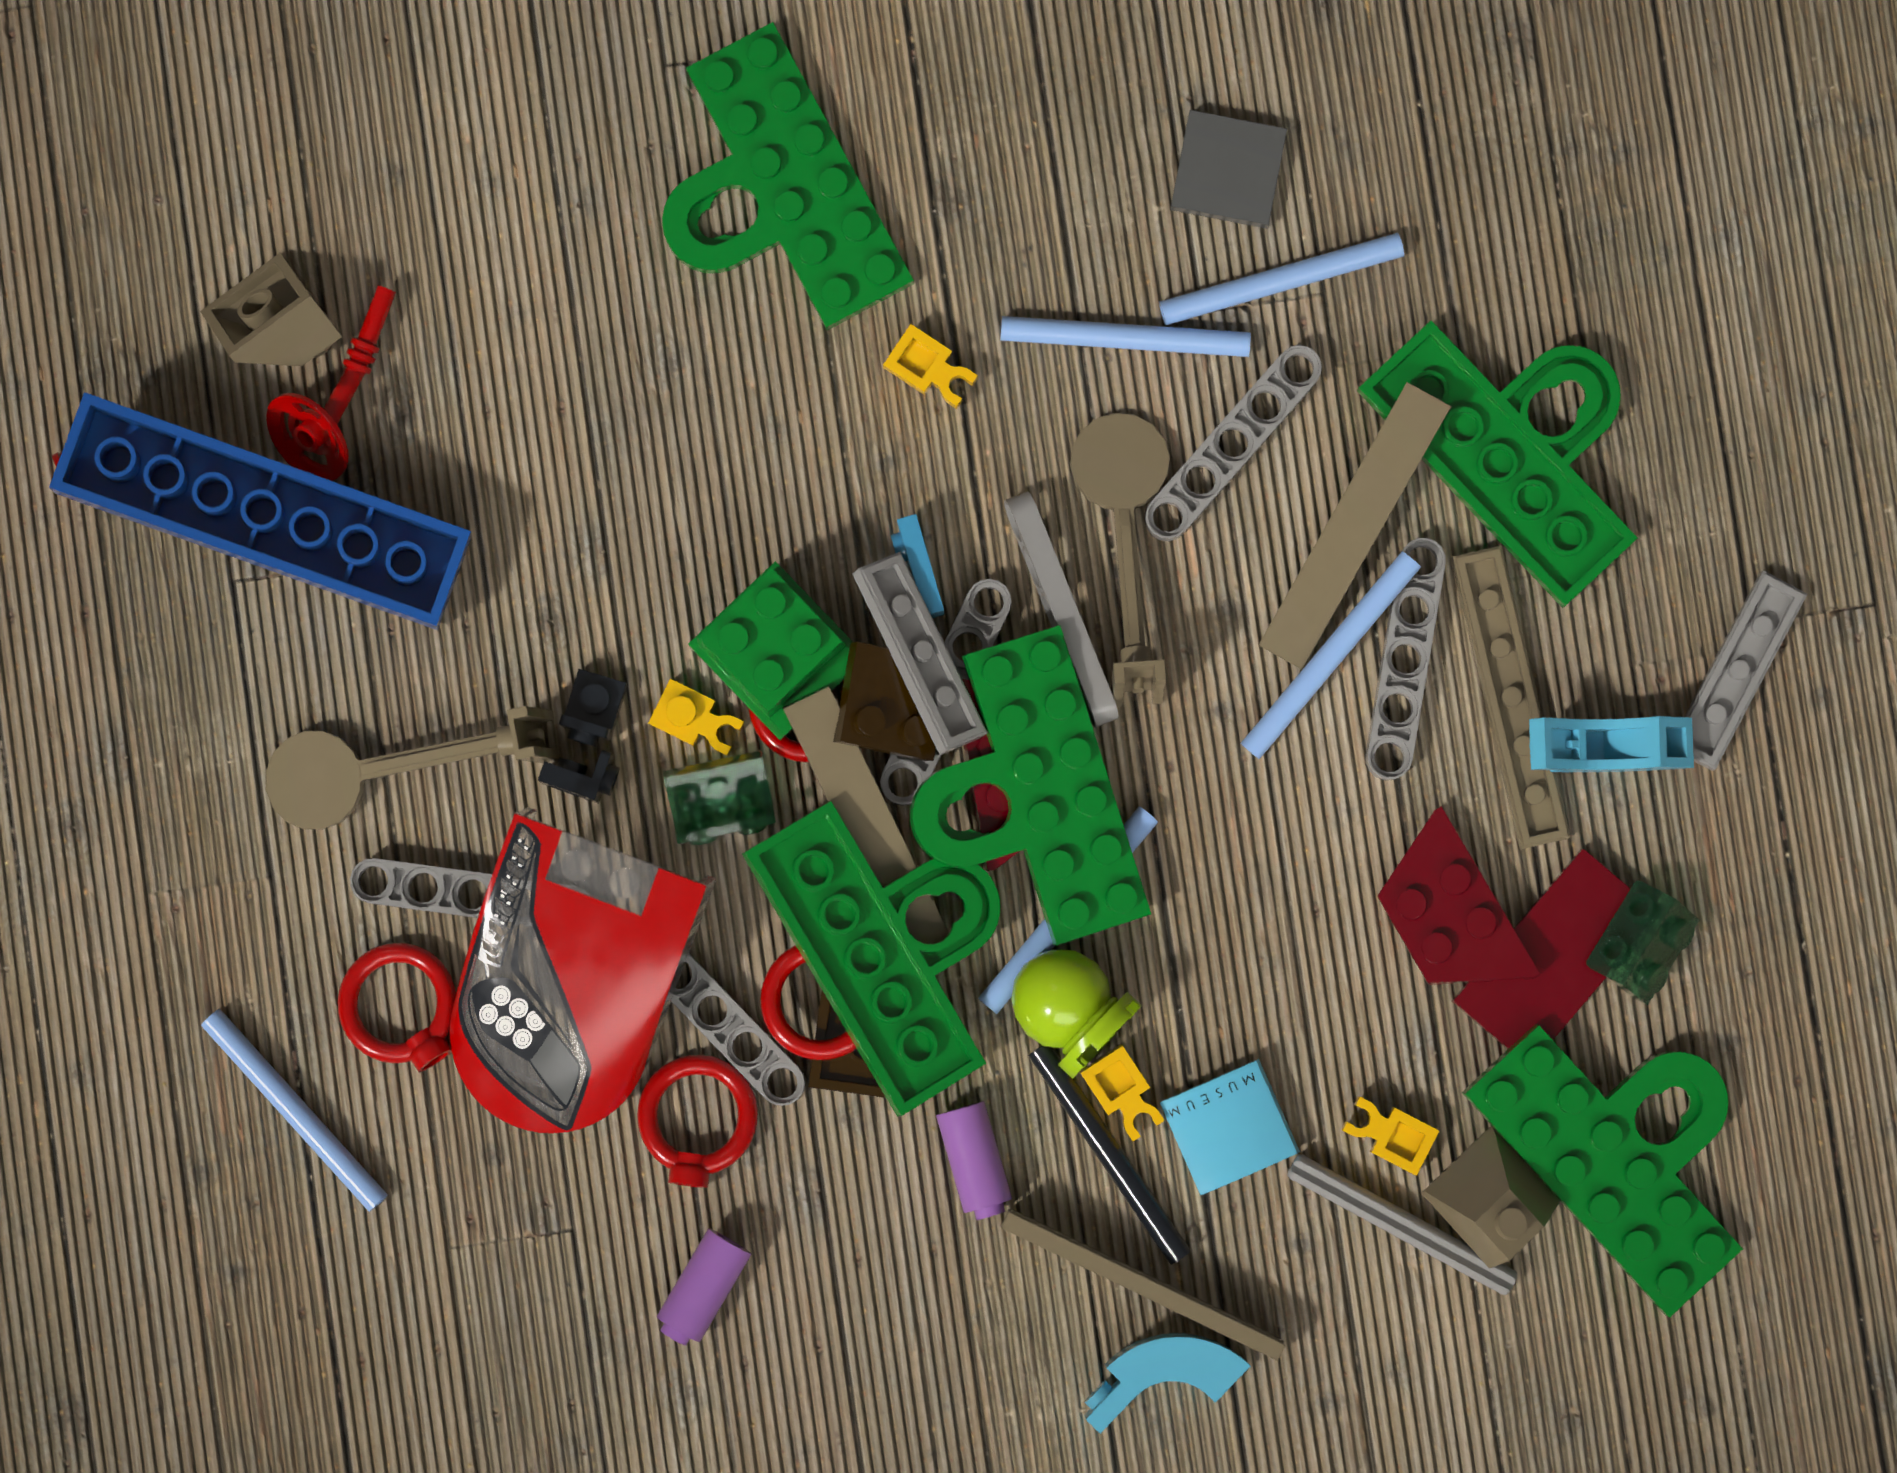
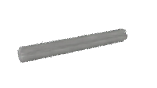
[1287,1155,1518,1295]

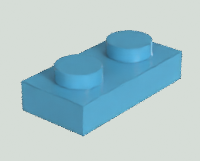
[890,514,944,619]

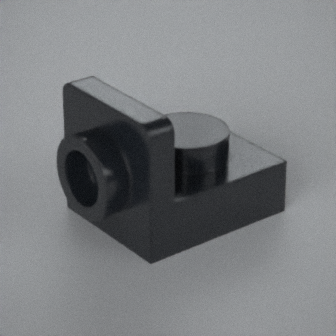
[559,669,628,747]
[538,750,620,804]

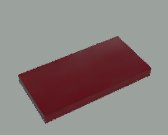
[1451,849,1660,1050]

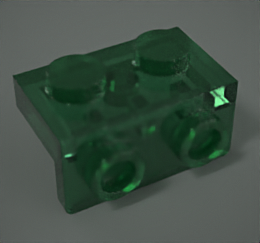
[663,750,776,845]
[1586,880,1700,1006]

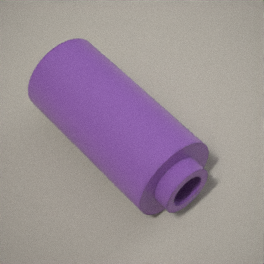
[936,1101,1012,1220]
[656,1228,752,1346]

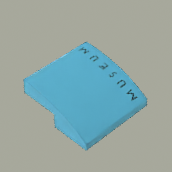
[1160,1059,1300,1196]

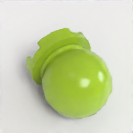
[1011,949,1142,1079]

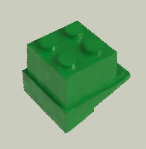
[688,561,853,740]

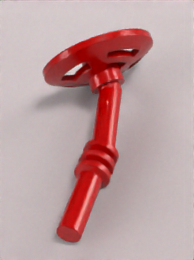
[266,285,396,481]

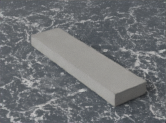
[852,552,988,755]
[1684,570,1807,771]

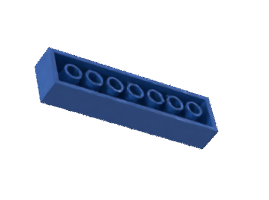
[49,392,472,630]

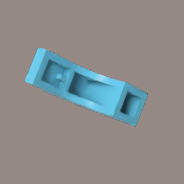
[1529,716,1694,772]
[1084,1333,1251,1434]

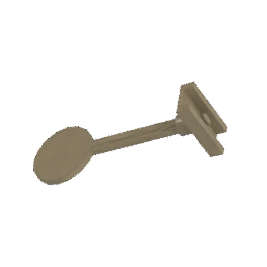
[1070,413,1170,707]
[266,706,561,830]

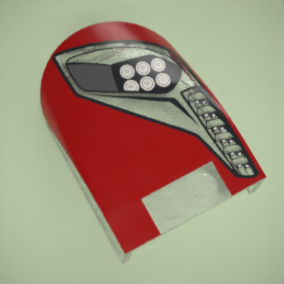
[450,807,716,1133]

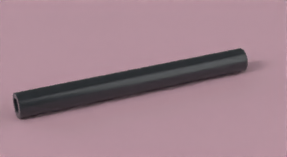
[1028,1046,1191,1265]

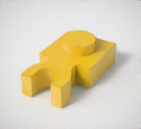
[883,324,978,409]
[648,679,745,757]
[1080,1044,1165,1141]
[1341,1096,1439,1176]

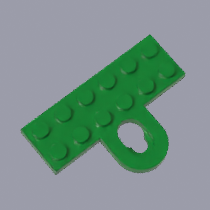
[662,22,914,330]
[1357,320,1638,608]
[910,625,1151,945]
[742,801,1000,1117]
[1461,1024,1743,1318]

